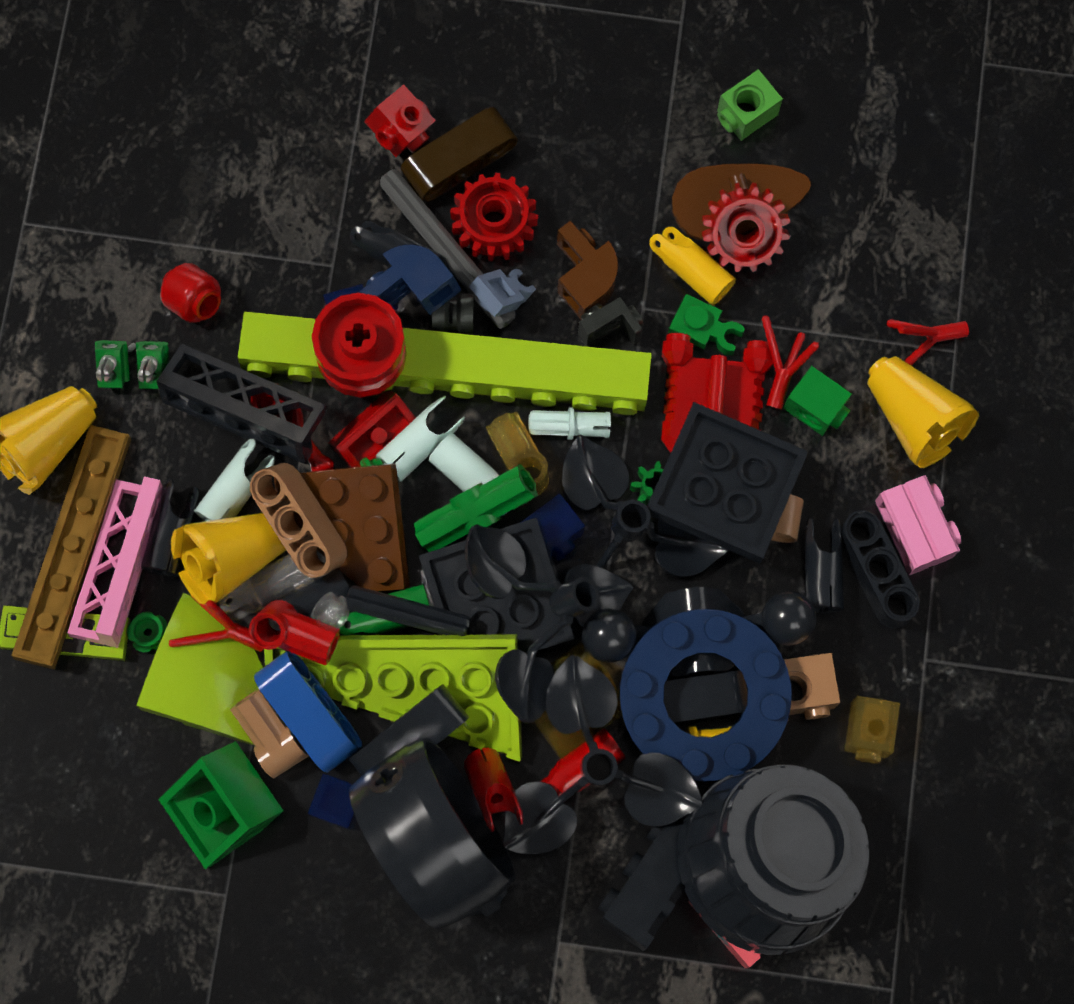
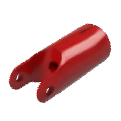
[540,728,626,797]
[464,748,523,832]

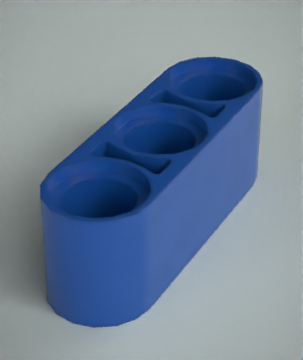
[254,651,363,773]

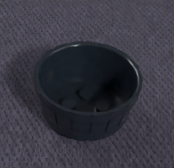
[677,765,869,955]

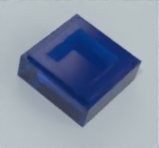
[308,774,354,830]

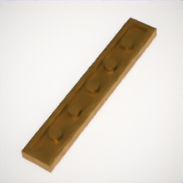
[11,425,131,670]

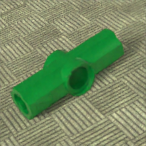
[413,464,538,552]

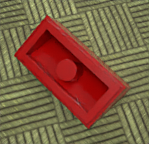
[328,390,416,467]

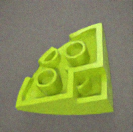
[136,593,263,746]

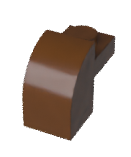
[557,221,618,320]

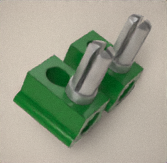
[95,340,169,389]

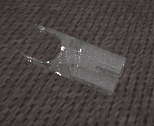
[219,554,315,621]

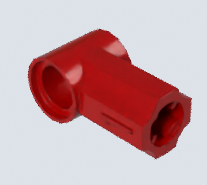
[249,600,340,666]

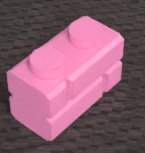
[875,475,961,575]

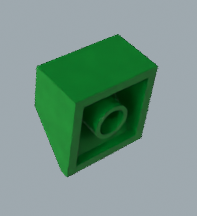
[158,741,283,870]

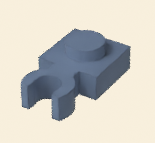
[469,269,536,317]

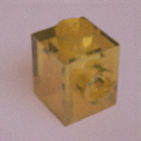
[845,696,900,763]

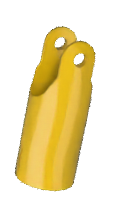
[649,226,736,306]

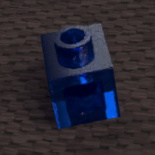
[520,493,585,562]

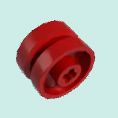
[311,292,407,398]

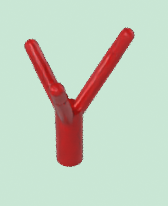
[762,316,819,409]
[887,319,969,365]
[168,595,263,652]

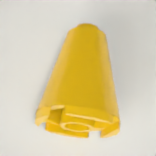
[867,356,979,468]
[0,386,97,495]
[171,513,286,605]

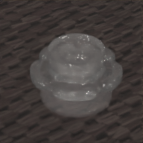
[311,592,350,628]

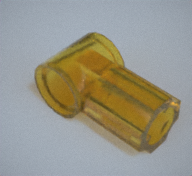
[486,412,549,495]

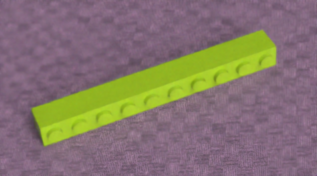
[238,312,651,415]

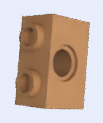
[784,653,840,722]

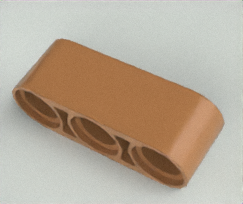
[250,463,347,578]

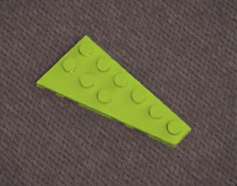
[264,634,522,762]

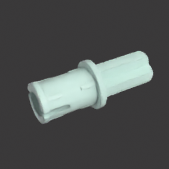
[528,407,611,440]

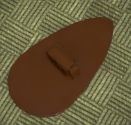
[672,164,811,242]

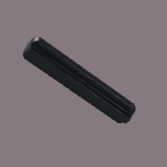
[345,585,470,636]

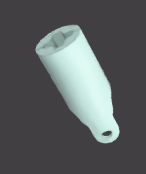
[376,396,465,482]
[429,433,506,516]
[194,439,275,521]

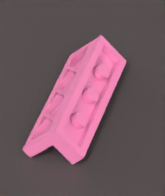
[67,477,163,648]

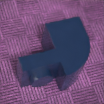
[360,245,461,315]

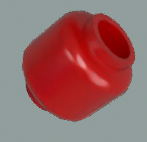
[160,263,221,323]

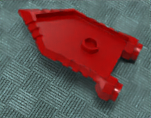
[661,333,773,453]

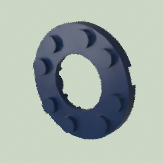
[619,609,792,781]

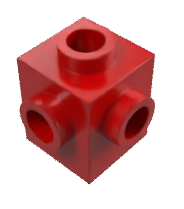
[364,84,436,157]

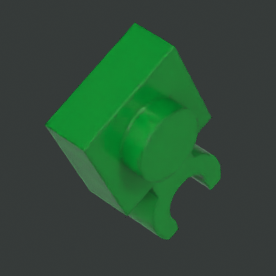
[668,294,745,356]

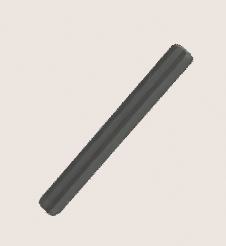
[380,169,515,329]

